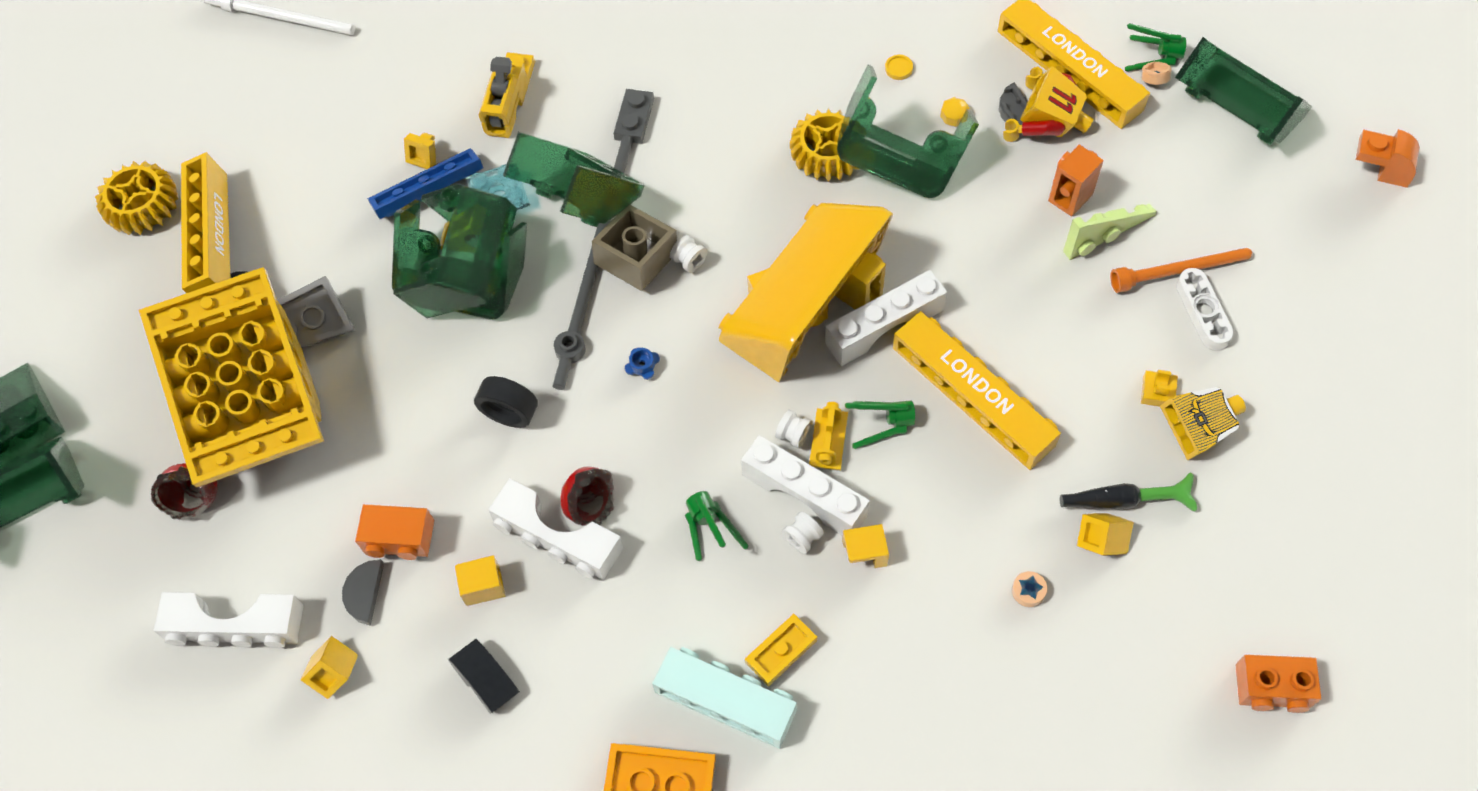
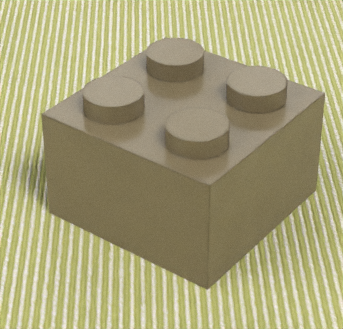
[592,203,677,291]

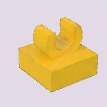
[404,132,436,169]
[1141,370,1178,407]

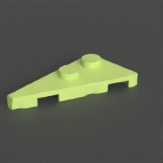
[1063,204,1157,260]

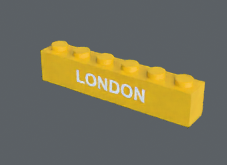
[997,0,1150,129]
[181,152,231,293]
[893,311,1061,470]

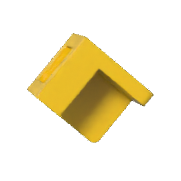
[1077,513,1134,556]
[842,524,889,568]
[455,555,506,606]
[300,636,358,699]

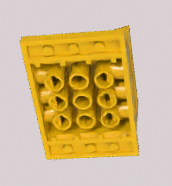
[139,267,324,488]

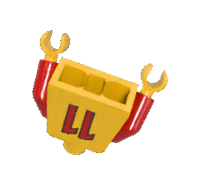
[1003,66,1093,142]

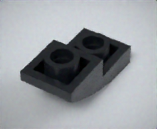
[448,638,520,714]

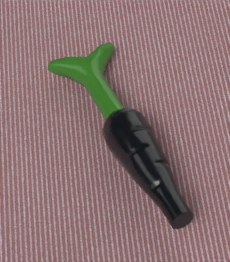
[1059,472,1197,511]

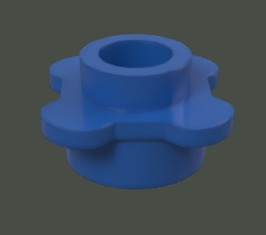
[625,348,660,380]

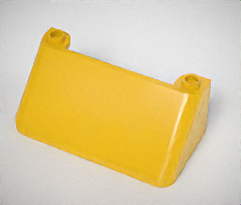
[718,203,893,382]

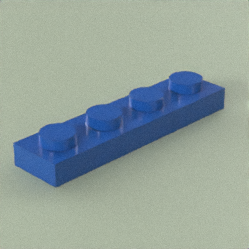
[367,148,484,220]

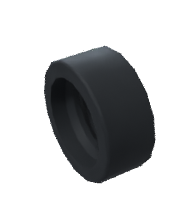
[474,376,538,428]

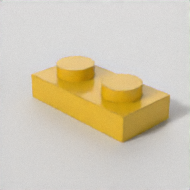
[745,613,818,687]

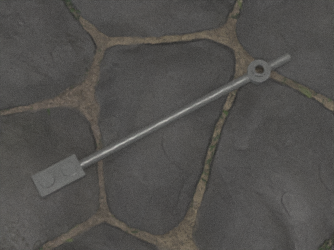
[552,89,654,390]

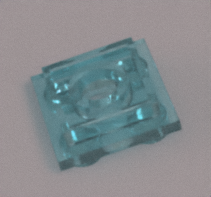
[466,162,530,216]

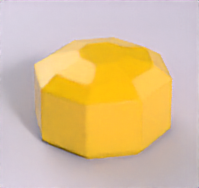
[940,97,970,127]

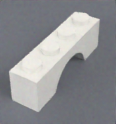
[825,270,947,367]
[741,435,870,536]
[488,478,624,580]
[154,592,304,648]

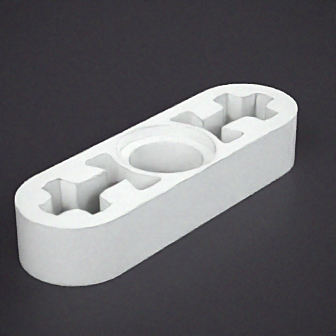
[1176,268,1233,351]

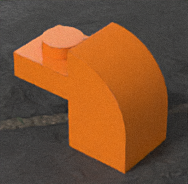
[1355,129,1420,188]

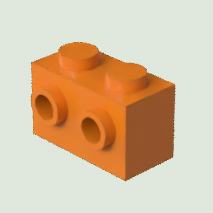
[1048,144,1104,217]
[355,504,435,560]
[1235,655,1321,713]

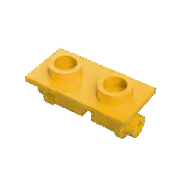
[809,402,848,470]

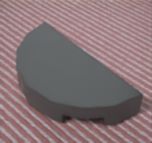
[998,82,1028,125]
[342,559,384,626]

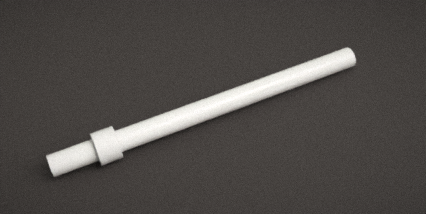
[203,0,355,35]

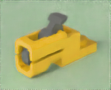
[478,52,535,138]

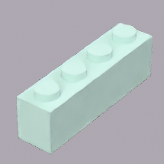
[652,647,797,749]

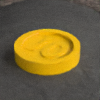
[885,54,913,80]

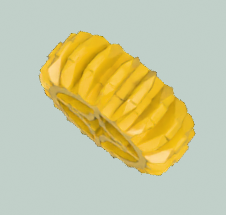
[790,108,868,182]
[95,161,179,235]

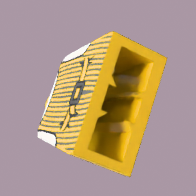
[1160,387,1246,460]

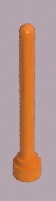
[1110,248,1252,293]

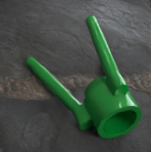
[1125,23,1186,71]
[845,400,915,449]
[685,491,749,561]

